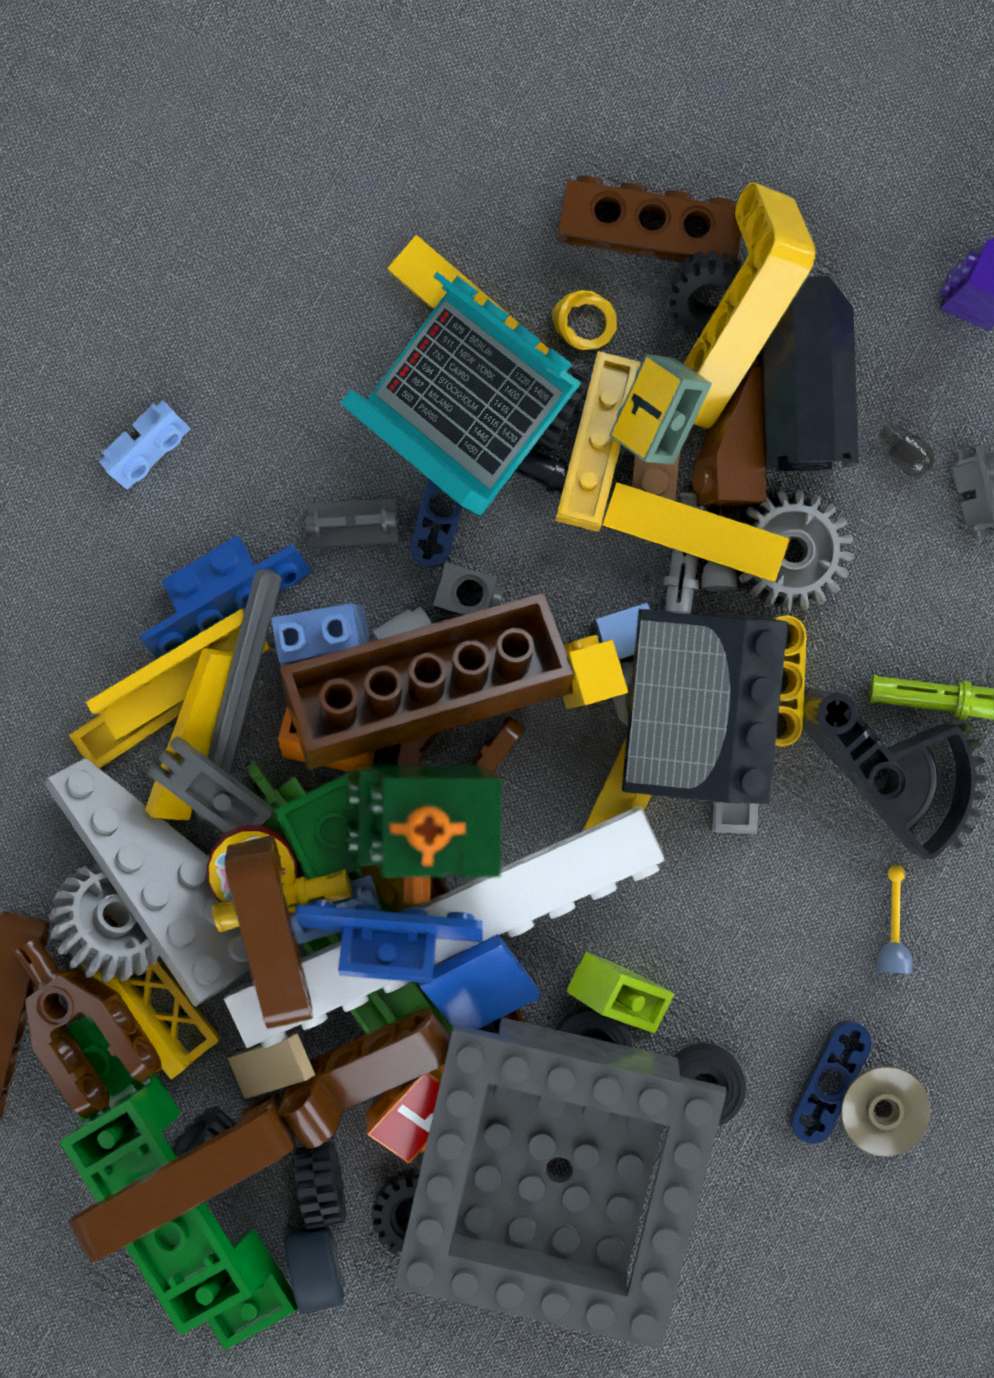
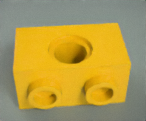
[563,635,628,709]

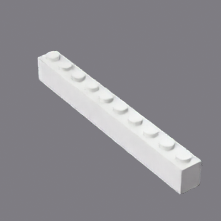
[224,805,665,1048]

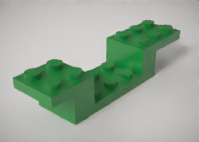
[59,1015,298,1350]

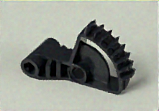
[803,689,987,860]

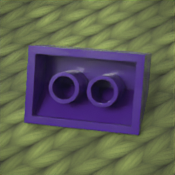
[939,238,994,331]

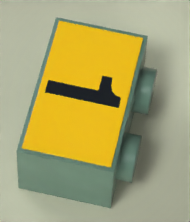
[609,354,712,465]

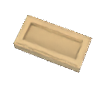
[227,1033,315,1099]

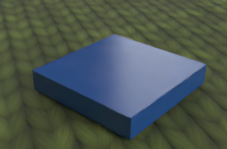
[419,934,541,1030]

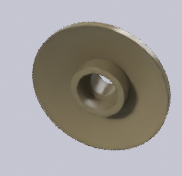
[841,1066,931,1157]

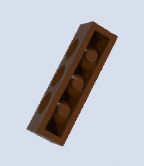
[558,175,742,263]

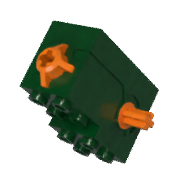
[347,764,502,903]

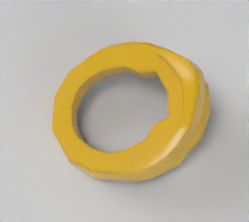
[552,290,617,350]

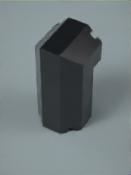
[756,276,859,472]

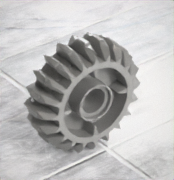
[738,490,854,611]
[48,863,161,983]

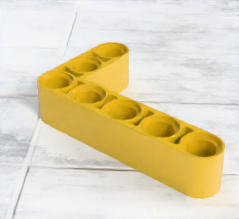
[683,182,815,429]

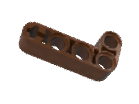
[225,835,314,1029]
[278,1009,451,1149]

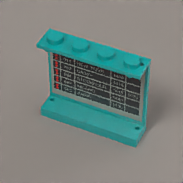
[340,272,581,516]

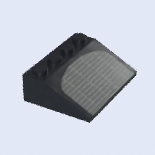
[621,609,788,804]

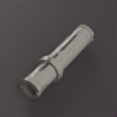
[663,492,705,612]

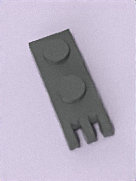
[147,736,273,833]

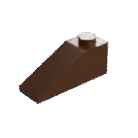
[692,366,767,508]

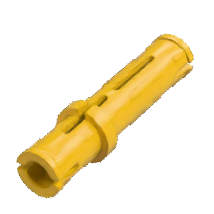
[212,869,353,933]

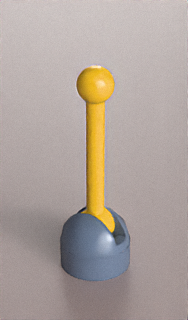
[876,865,913,973]

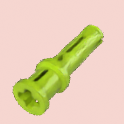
[869,674,994,721]

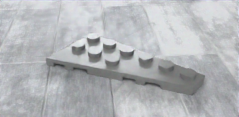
[45,758,298,1007]

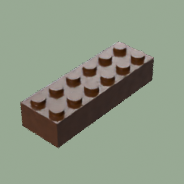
[280,593,574,770]

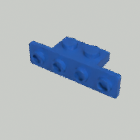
[140,535,311,659]
[295,900,484,983]

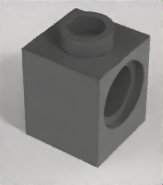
[433,562,504,616]

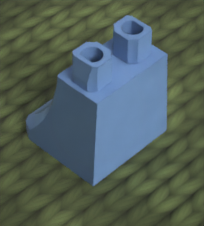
[271,603,370,667]

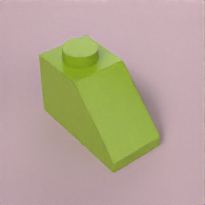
[566,952,675,1033]

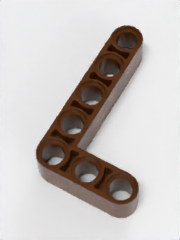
[0,911,50,1121]
[68,1095,295,1264]

